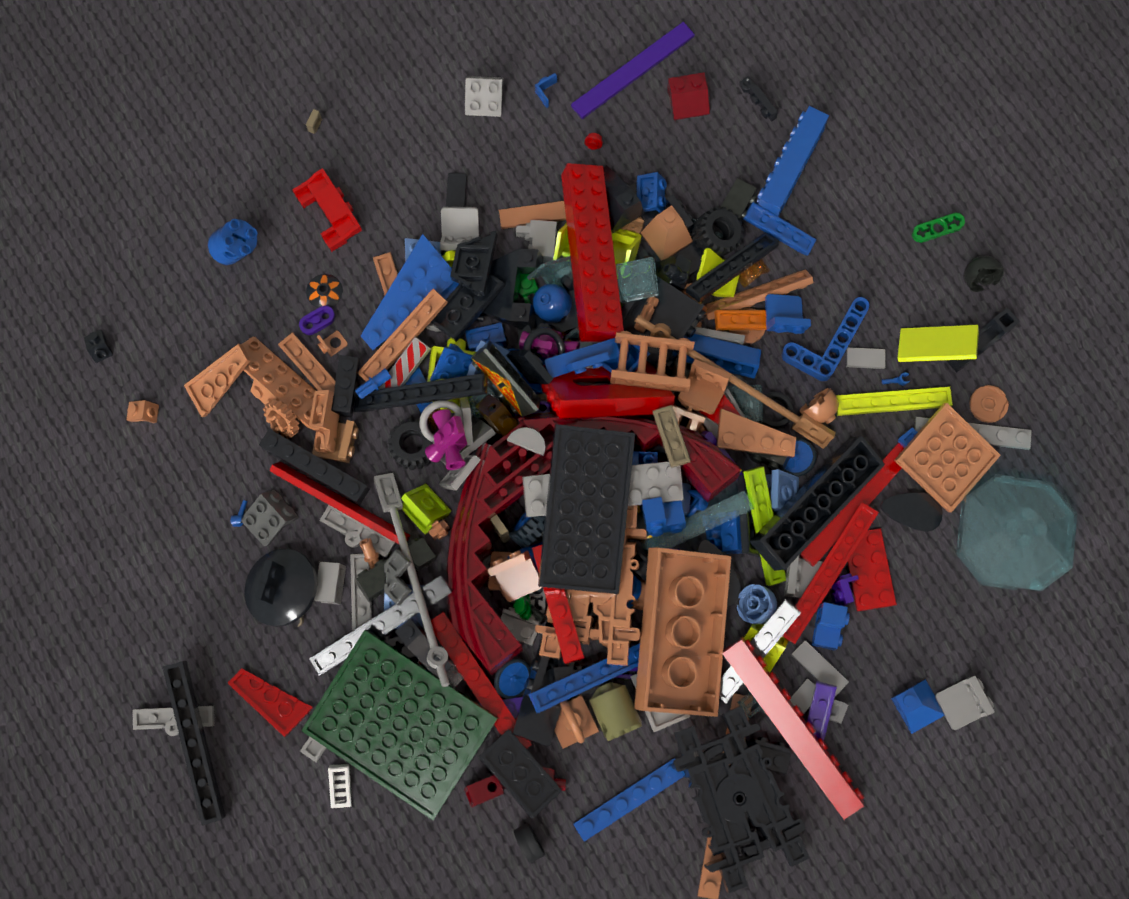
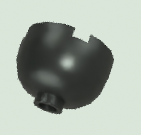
[964,256,1004,292]

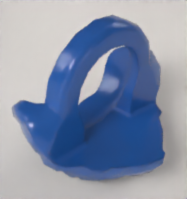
[685,489,709,519]

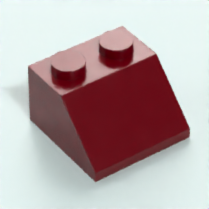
[667,72,710,120]

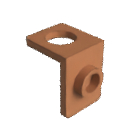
[317,331,348,357]

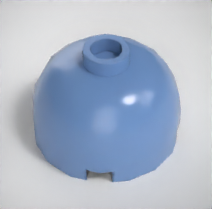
[737,584,777,624]

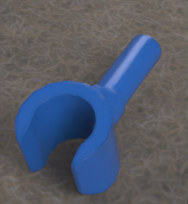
[882,372,910,386]
[231,500,247,527]

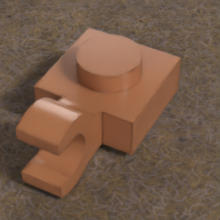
[428,519,450,540]

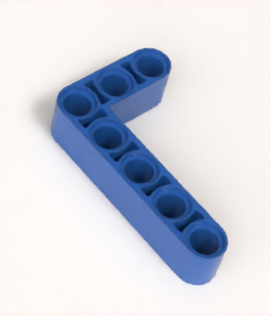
[781,297,869,381]

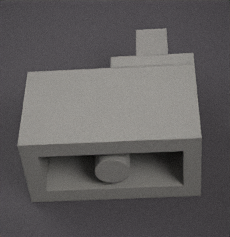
[516,220,557,263]

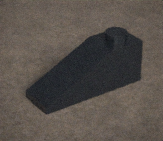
[395,618,453,678]

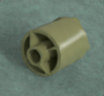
[589,682,642,741]

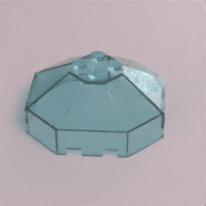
[956,474,1077,591]

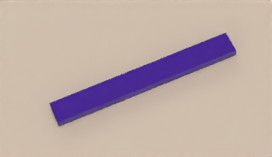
[571,22,695,119]

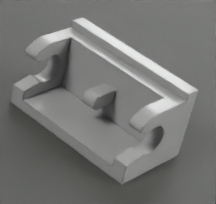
[314,562,346,605]

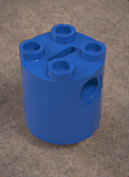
[208,219,258,265]

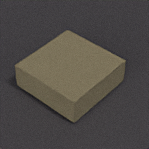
[306,109,322,134]

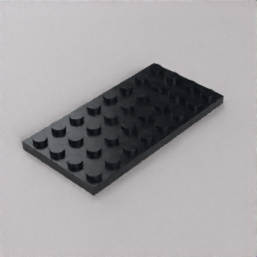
[538,424,635,594]

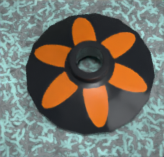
[306,274,343,308]

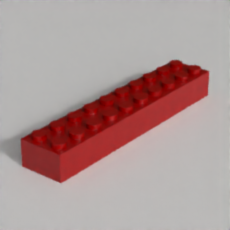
[561,163,624,342]

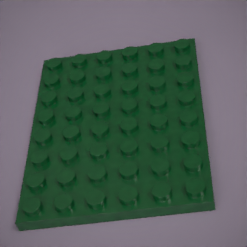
[301,629,499,820]

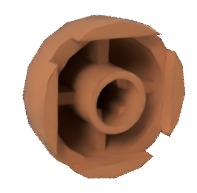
[800,388,839,424]

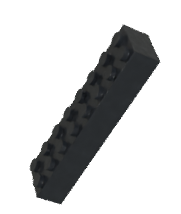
[750,436,885,571]

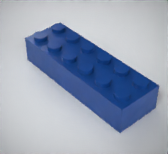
[756,106,829,217]

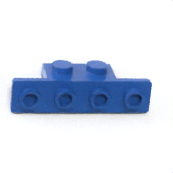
[543,338,620,378]

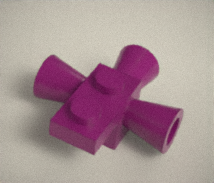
[519,331,580,359]
[425,409,467,470]

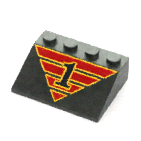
[471,341,541,417]

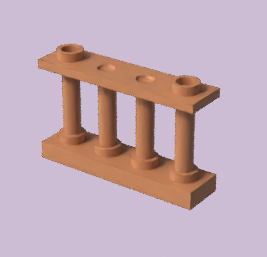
[610,331,695,393]

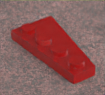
[228,669,313,737]

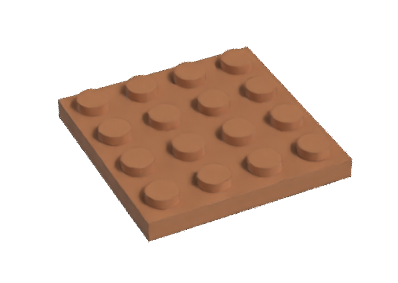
[894,403,1000,513]

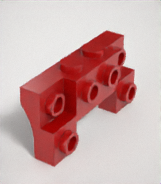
[292,168,362,252]

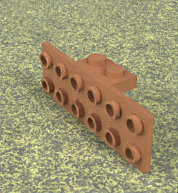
[242,337,316,428]

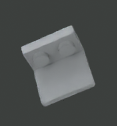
[465,76,504,117]
[784,556,824,600]

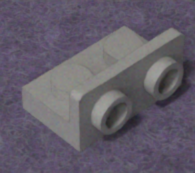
[501,607,541,646]

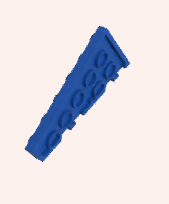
[361,234,455,350]

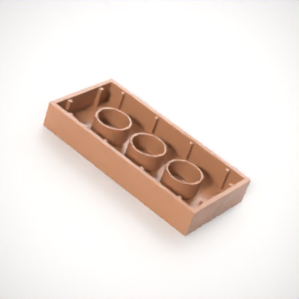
[634,548,731,717]

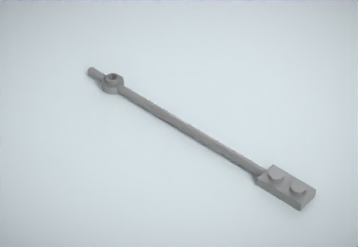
[374,473,450,687]

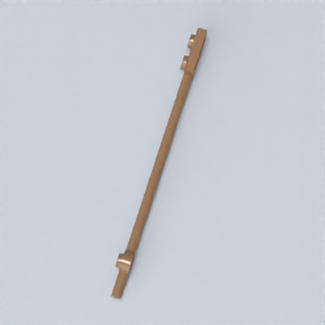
[634,315,836,449]

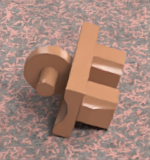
[673,402,705,431]

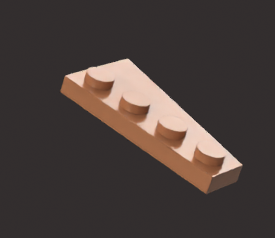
[184,344,251,417]
[716,409,796,458]

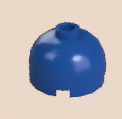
[533,284,572,323]

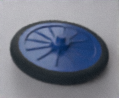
[780,438,817,477]
[494,658,531,699]

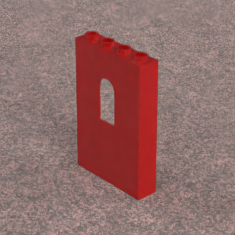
[540,361,675,418]

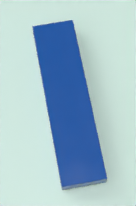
[743,202,817,256]

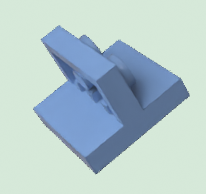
[765,469,799,514]

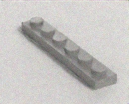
[914,417,1031,450]

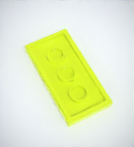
[898,325,979,362]

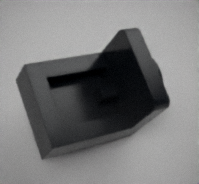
[84,330,113,363]

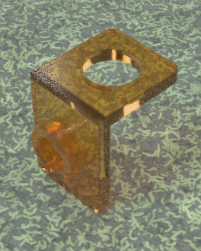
[738,259,770,288]

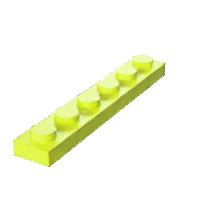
[836,387,953,416]

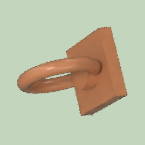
[555,695,599,749]

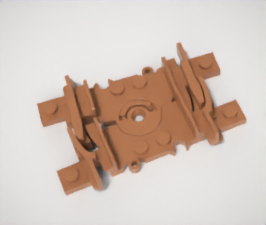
[535,505,647,666]

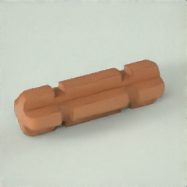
[634,295,659,332]

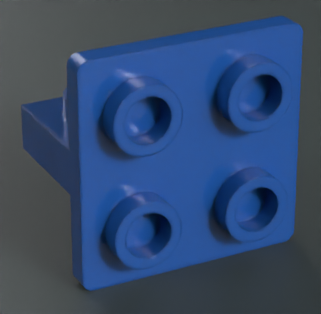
[430,343,473,381]

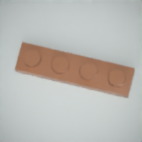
[278,333,335,392]

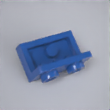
[465,323,507,352]

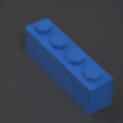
[686,334,761,378]

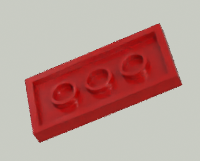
[847,528,896,612]

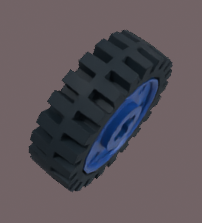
[509,511,545,548]

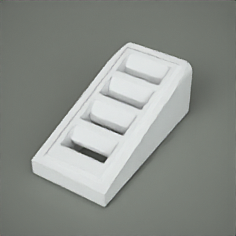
[328,764,352,808]

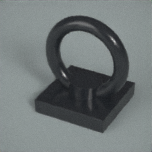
[506,327,566,384]

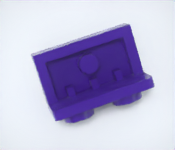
[831,573,859,607]

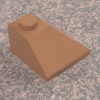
[641,206,693,261]

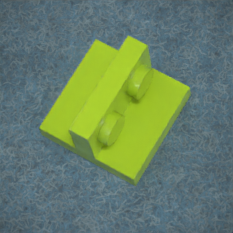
[401,484,451,535]

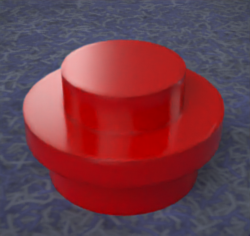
[584,133,603,150]

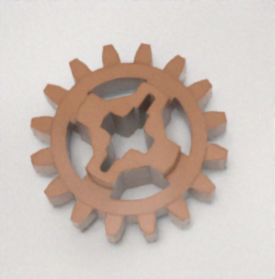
[263,399,300,439]

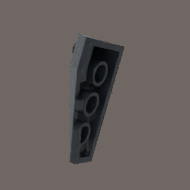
[603,165,644,233]

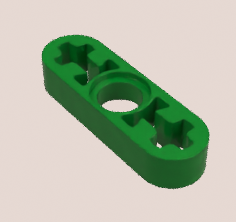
[912,213,965,243]

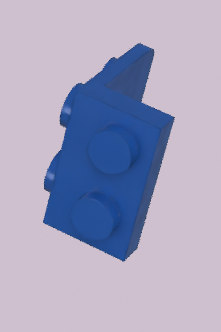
[765,294,811,334]

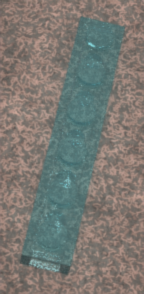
[640,491,754,558]

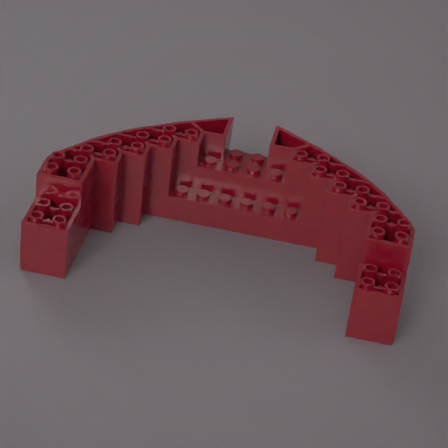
[446,411,742,675]

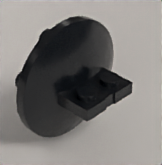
[244,549,318,627]

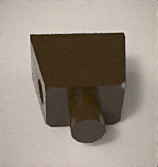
[475,394,518,436]

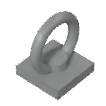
[419,397,473,445]

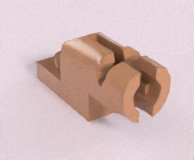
[308,390,339,454]

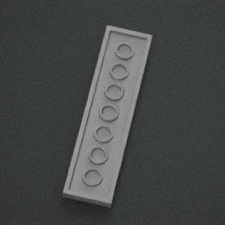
[522,461,684,517]

